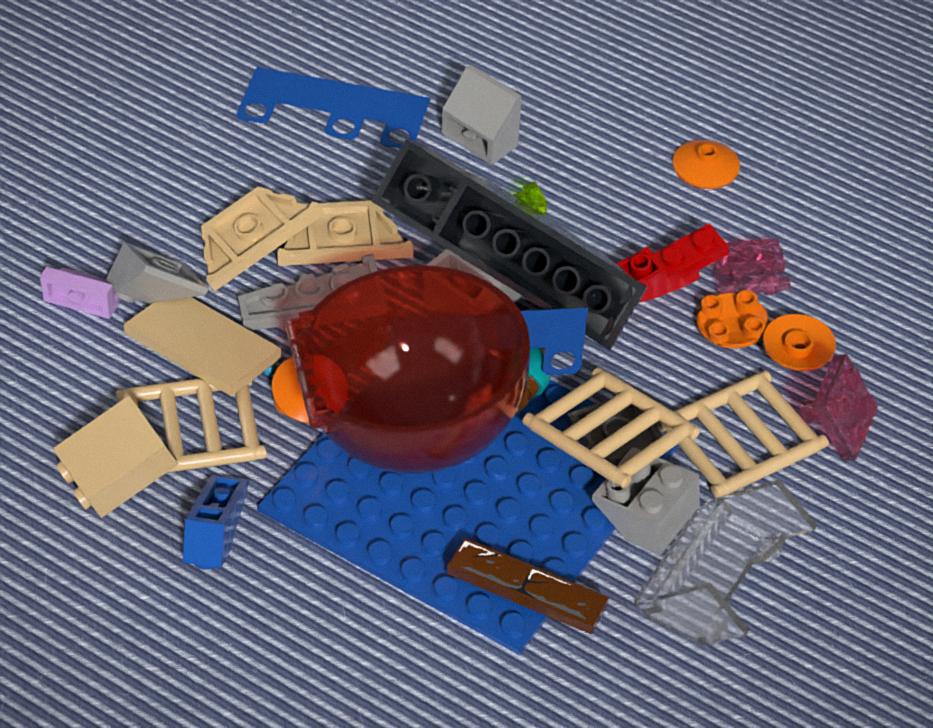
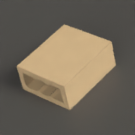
[53,395,178,518]

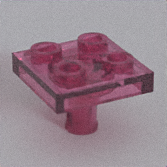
[800,354,878,461]

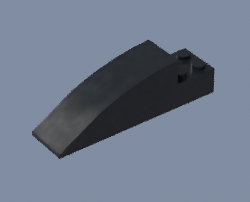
[371,139,648,350]

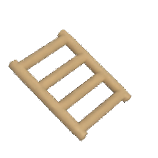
[522,367,700,488]
[655,371,829,499]
[116,379,267,473]

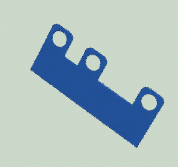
[236,67,431,149]
[380,308,588,381]

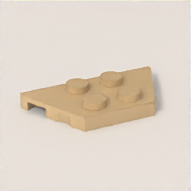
[201,187,324,292]
[277,200,413,266]

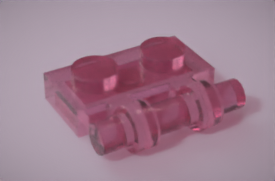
[711,238,790,296]

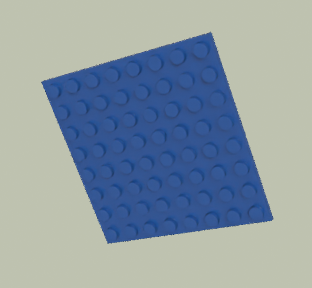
[257,350,678,655]

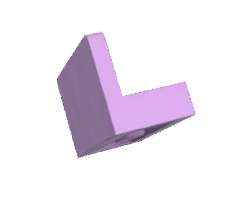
[40,267,121,319]

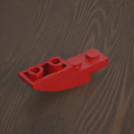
[616,223,729,303]

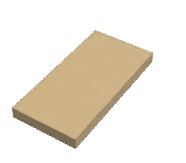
[123,297,282,396]

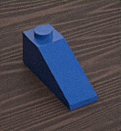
[182,474,249,570]

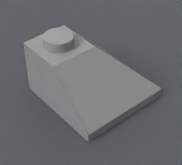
[106,242,209,303]

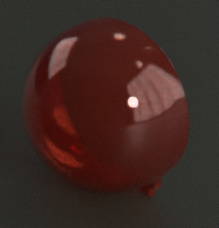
[285,265,530,474]

